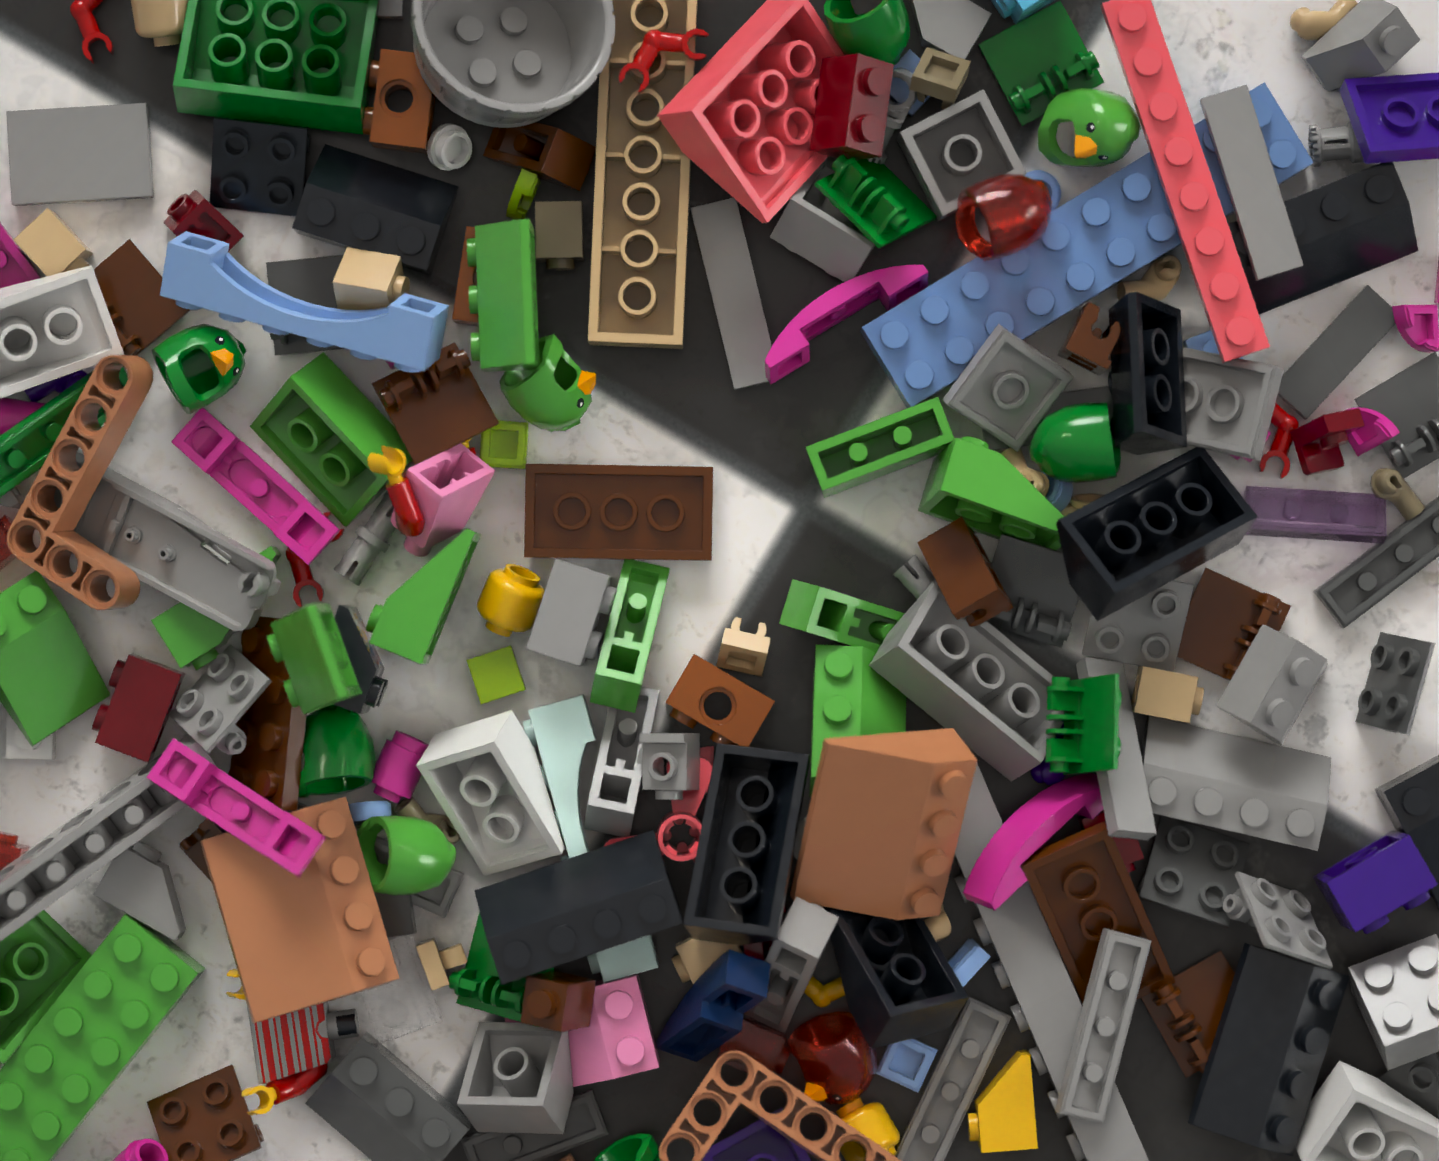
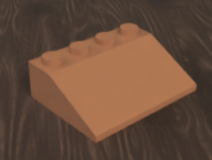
[790,728,977,920]
[200,796,400,1024]

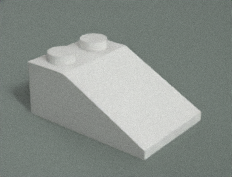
[0,265,124,399]
[416,710,565,876]
[1295,1060,1439,1161]

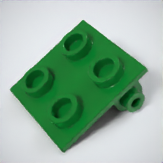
[978,1,1104,127]
[814,154,937,248]
[1045,673,1122,775]
[449,912,554,1027]

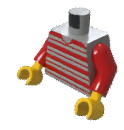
[226,969,359,1115]

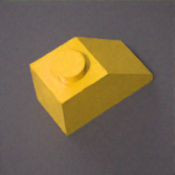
[967,1049,1038,1153]

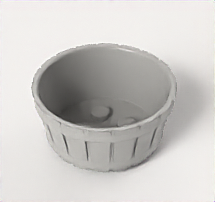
[411,0,615,128]

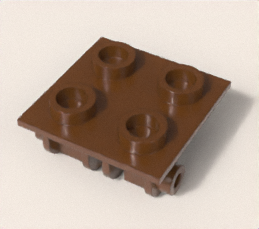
[94,239,190,367]
[372,342,499,465]
[1177,568,1291,681]
[1141,950,1235,1078]
[147,1064,264,1161]

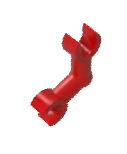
[70,0,114,64]
[619,28,709,94]
[1258,403,1299,479]
[285,512,345,607]

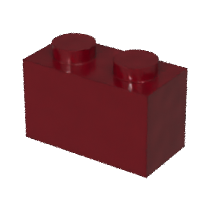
[810,53,894,160]
[92,653,185,762]

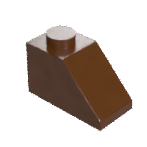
[483,122,596,191]

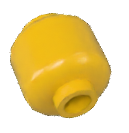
[477,564,544,637]
[836,1098,900,1161]

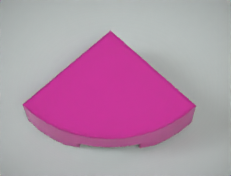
[1392,305,1439,353]
[1344,407,1400,456]

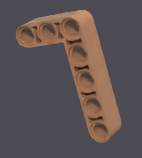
[7,355,153,610]
[658,1051,901,1161]

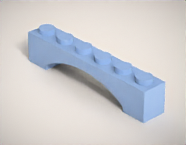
[160,231,449,373]

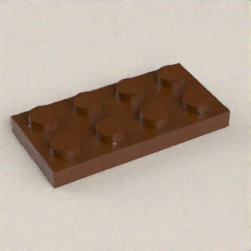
[524,464,713,561]
[228,616,307,811]
[1021,821,1176,1003]

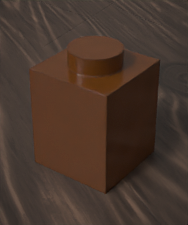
[520,971,596,1032]

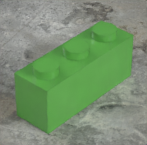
[806,397,955,498]

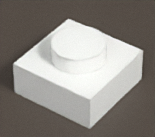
[5,712,56,760]

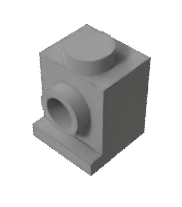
[639,733,700,800]

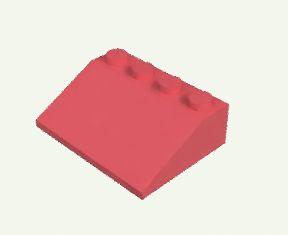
[657,0,844,223]

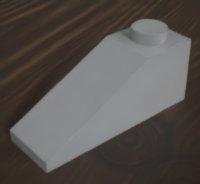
[583,687,660,837]
[744,896,839,1034]

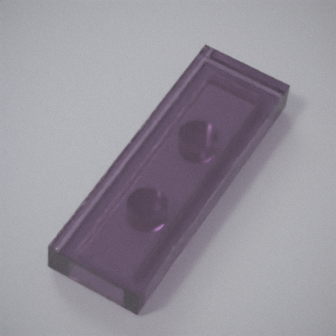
[1244,486,1387,544]

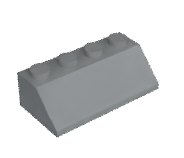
[869,580,1064,782]
[1140,716,1331,851]

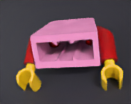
[368,438,495,557]

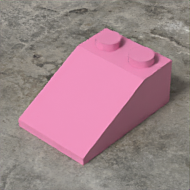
[504,974,660,1087]

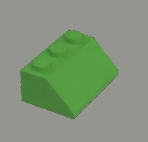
[467,219,540,372]
[250,352,413,528]
[809,644,906,797]

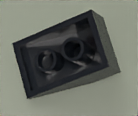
[1374,755,1439,909]
[823,907,969,1049]

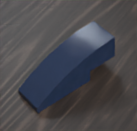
[656,949,771,1062]

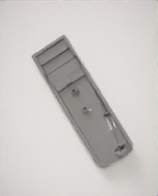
[54,452,282,631]

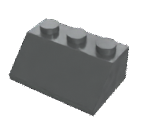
[305,1032,472,1161]

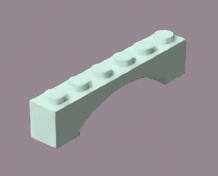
[523,694,659,983]

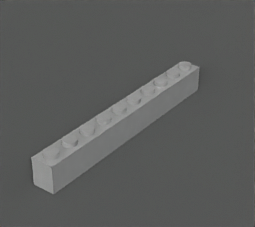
[954,764,1149,1161]

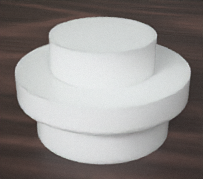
[427,123,472,171]

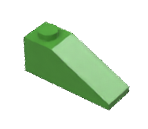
[151,546,281,671]
[590,559,670,713]
[779,579,905,652]

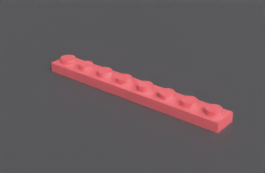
[1101,0,1270,363]

